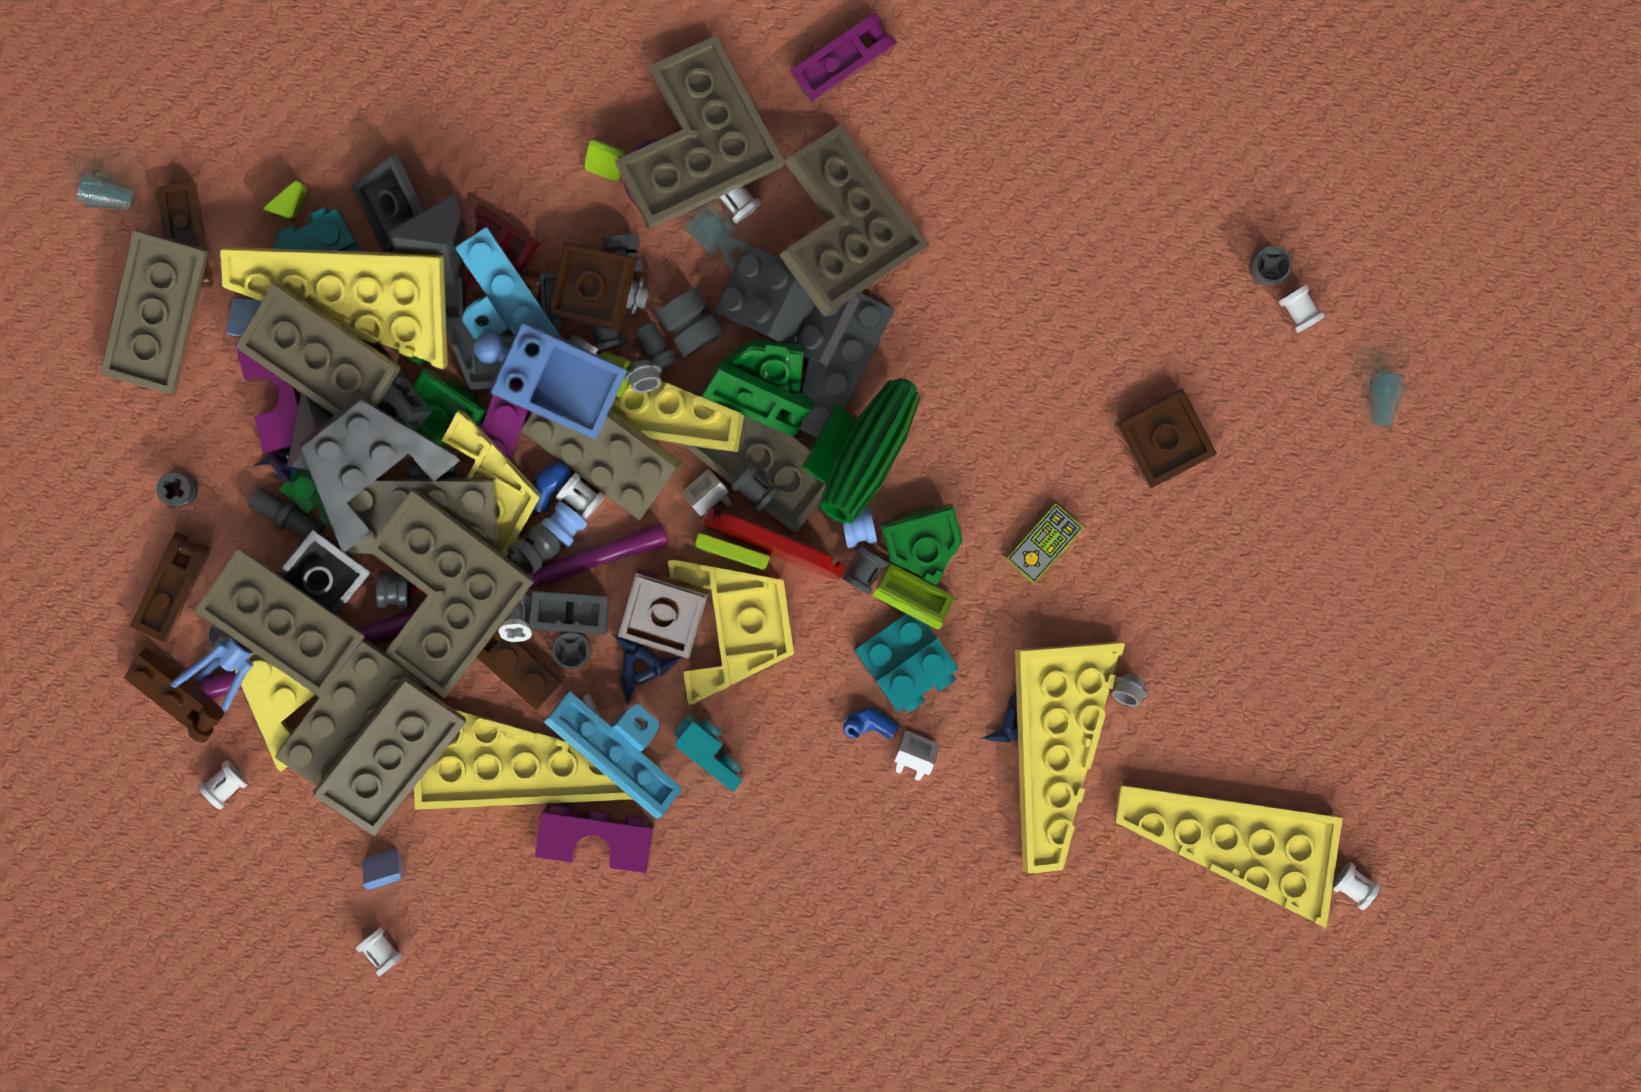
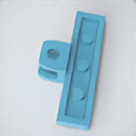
[455,226,562,356]
[544,691,683,819]

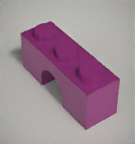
[235,343,301,454]
[535,804,655,873]

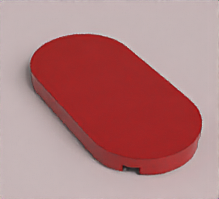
[702,508,845,580]

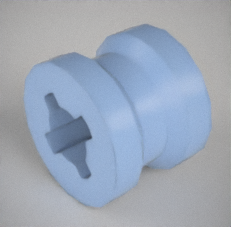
[541,501,588,547]
[842,506,877,548]

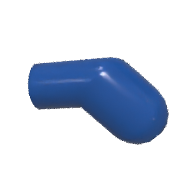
[534,461,572,512]
[843,707,900,740]

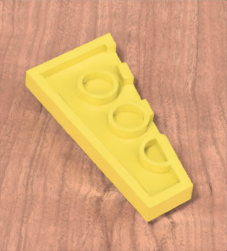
[610,381,744,452]

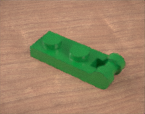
[702,361,814,436]

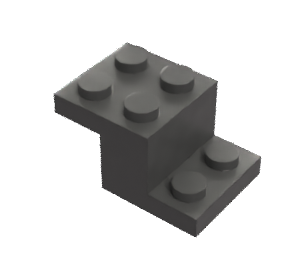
[714,245,860,366]

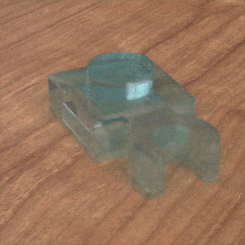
[684,202,748,269]

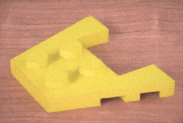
[442,409,542,558]
[668,560,794,705]
[234,653,315,772]

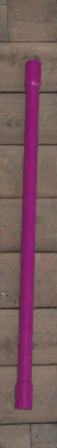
[202,523,669,700]

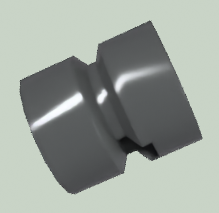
[656,288,724,358]

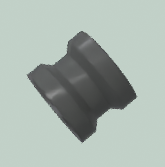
[376,571,412,608]

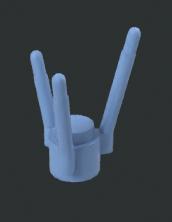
[171,635,254,711]

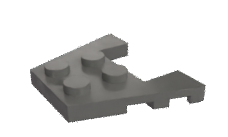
[445,272,564,390]
[299,396,460,553]

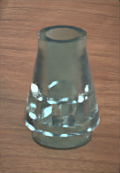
[76,171,135,211]
[1370,370,1407,426]

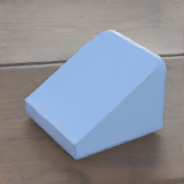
[226,298,262,337]
[362,849,406,890]

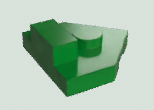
[722,340,804,394]
[413,367,488,445]
[880,503,963,586]

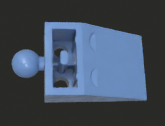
[474,319,627,440]

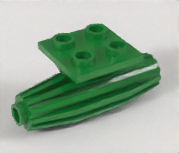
[801,378,921,524]

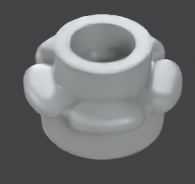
[626,277,649,314]
[625,360,662,393]
[1112,674,1148,707]

